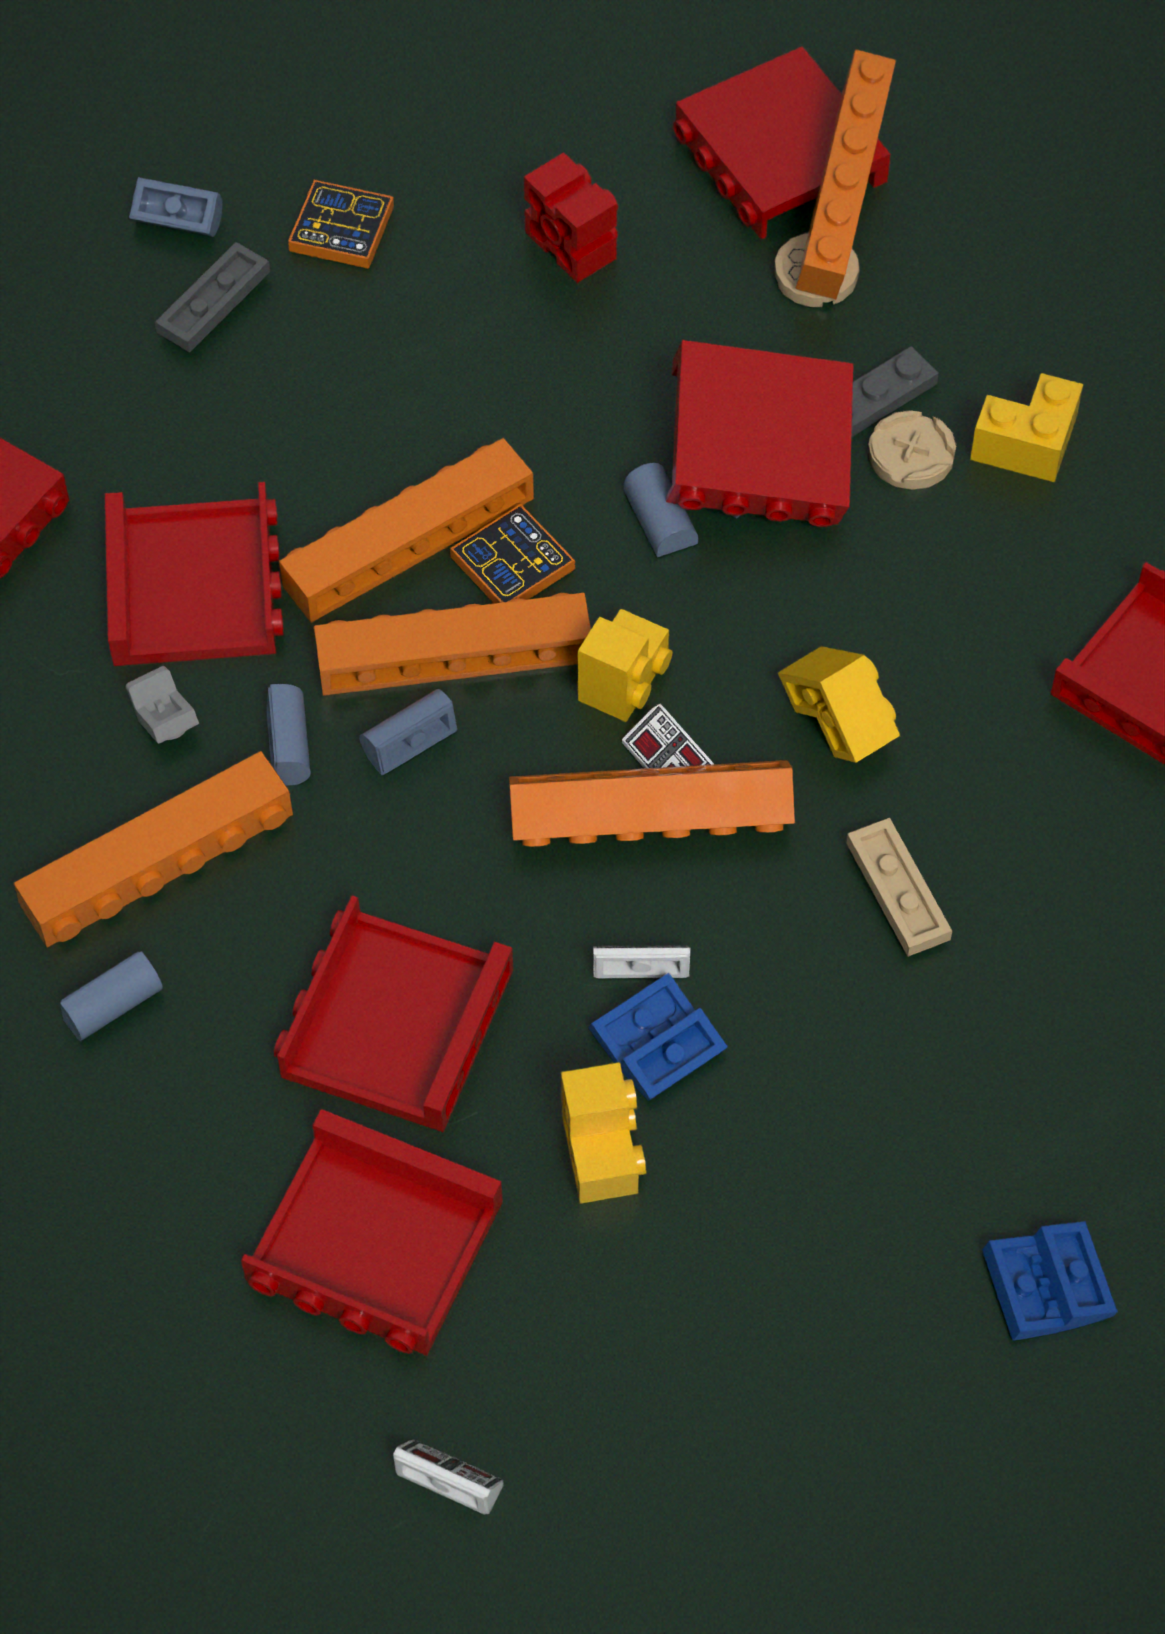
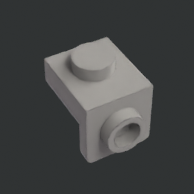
[126,666,199,744]

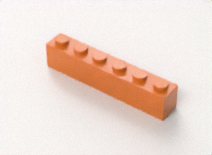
[795,49,896,299]
[279,438,534,623]
[314,593,591,696]
[14,751,293,948]
[509,760,795,846]

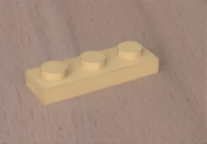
[846,818,952,956]

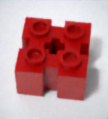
[524,152,618,283]

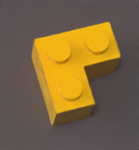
[970,373,1083,483]
[578,609,673,722]
[778,646,900,763]
[561,1062,646,1204]

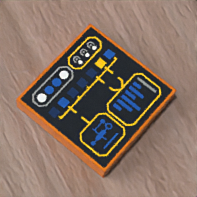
[288,180,394,269]
[450,504,575,604]

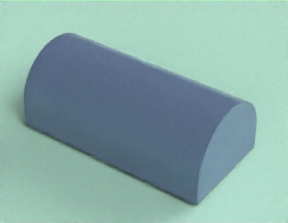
[129,177,222,236]
[624,463,698,557]
[266,684,311,786]
[359,689,457,776]
[60,951,163,1041]

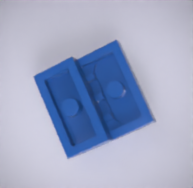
[588,973,728,1101]
[982,1221,1117,1341]

